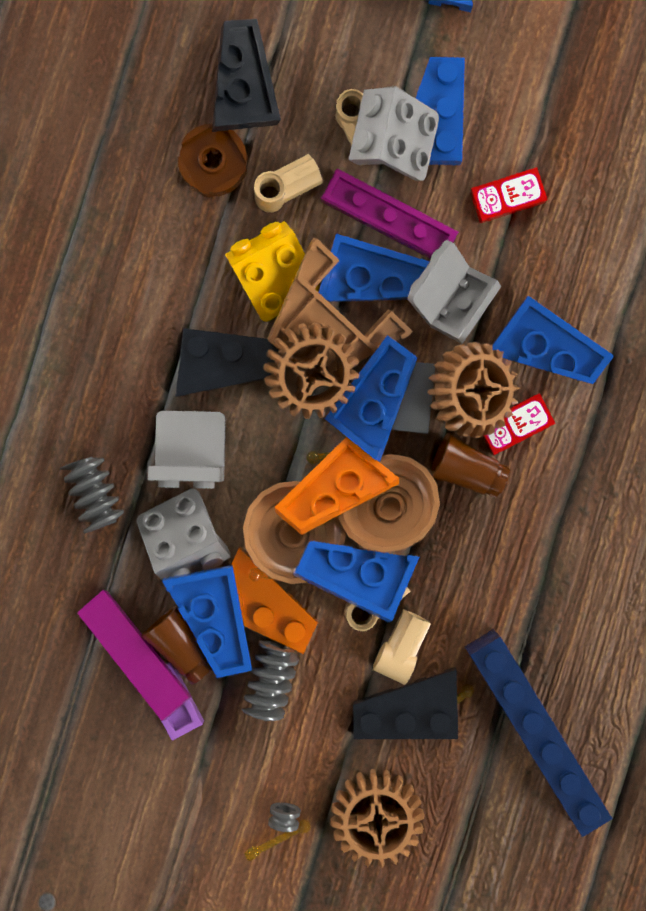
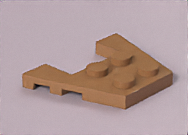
[268,237,413,387]

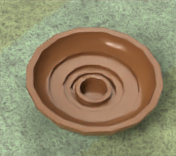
[339,454,440,553]
[243,481,346,584]

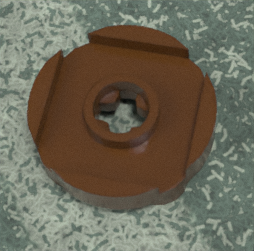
[178,124,248,198]

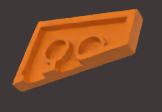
[231,547,318,654]

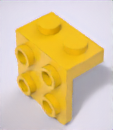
[225,221,320,322]

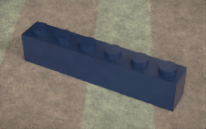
[465,629,613,837]

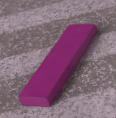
[321,168,459,259]
[77,590,192,721]

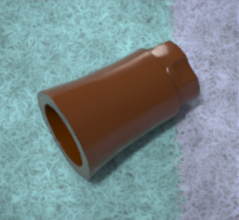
[429,433,510,498]
[141,605,212,685]

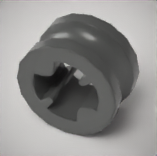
[268,803,301,832]

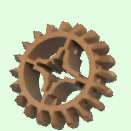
[263,323,359,419]
[427,342,520,438]
[331,768,424,868]

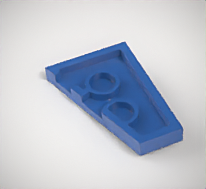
[415,57,465,165]
[319,234,430,302]
[492,296,614,384]
[325,335,417,462]
[293,541,419,622]
[162,565,252,678]

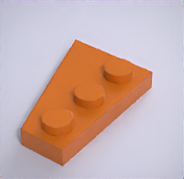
[275,437,399,535]

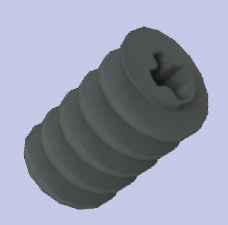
[60,457,124,534]
[241,641,299,721]

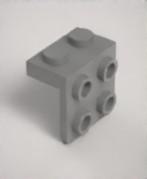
[349,86,439,181]
[408,240,501,344]
[148,411,226,488]
[137,488,232,580]

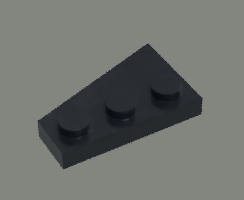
[212,19,281,132]
[175,328,279,397]
[353,667,458,739]

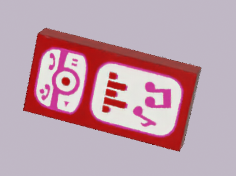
[470,167,548,224]
[482,393,556,455]

